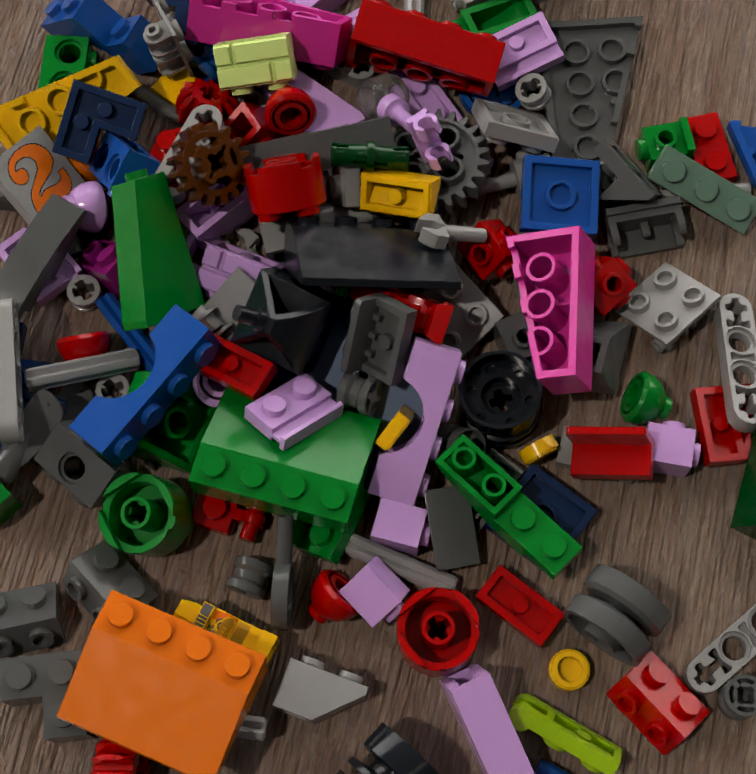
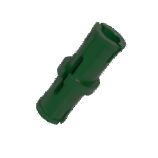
[330,141,409,172]

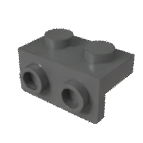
[340,292,417,386]
[63,539,159,622]
[0,581,66,658]

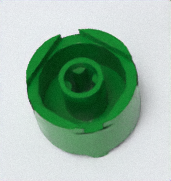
[98,473,194,557]

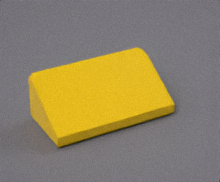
[360,169,441,219]

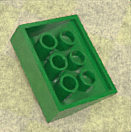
[188,387,382,534]

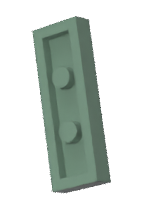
[646,144,756,234]

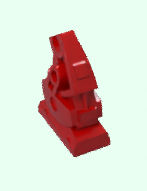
[348,287,455,345]

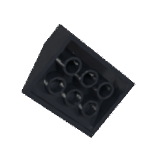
[283,215,461,290]

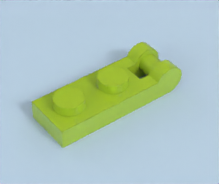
[509,693,623,774]

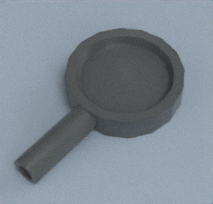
[270,514,294,631]

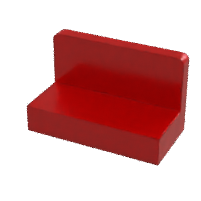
[566,426,655,480]

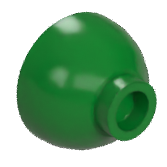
[620,371,672,424]

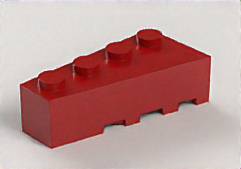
[345,0,506,97]

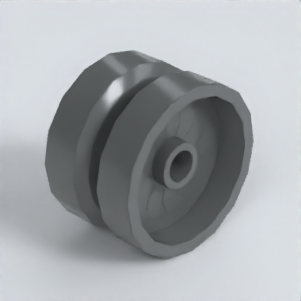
[562,564,672,667]

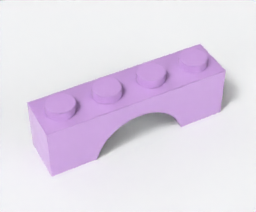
[367,335,466,506]

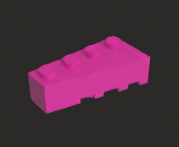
[185,0,353,70]
[505,225,595,395]

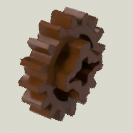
[167,121,250,207]

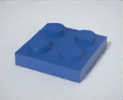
[519,154,600,238]

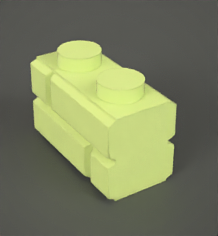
[213,32,298,96]

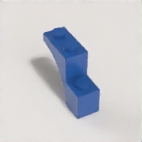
[41,0,158,75]

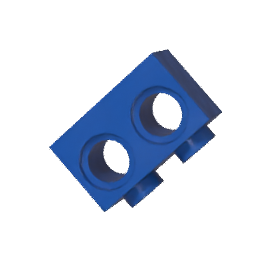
[88,130,161,197]

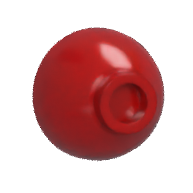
[265,85,317,136]
[56,330,110,361]
[308,569,359,624]

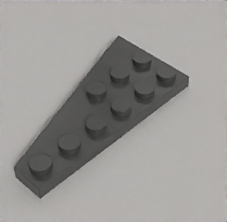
[540,16,643,196]

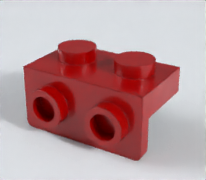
[607,650,711,755]

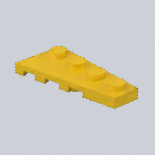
[0,55,142,150]

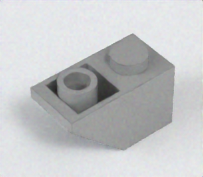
[272,655,369,724]

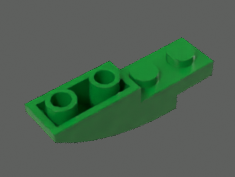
[435,434,583,580]

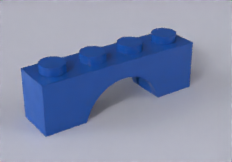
[69,304,222,467]

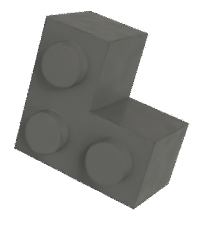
[0,649,96,744]

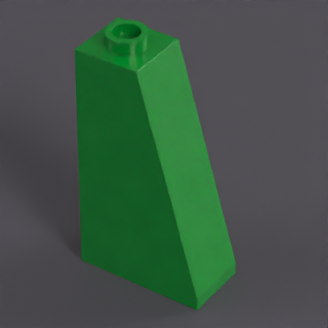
[111,168,205,331]

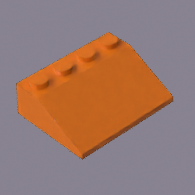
[57,590,267,774]

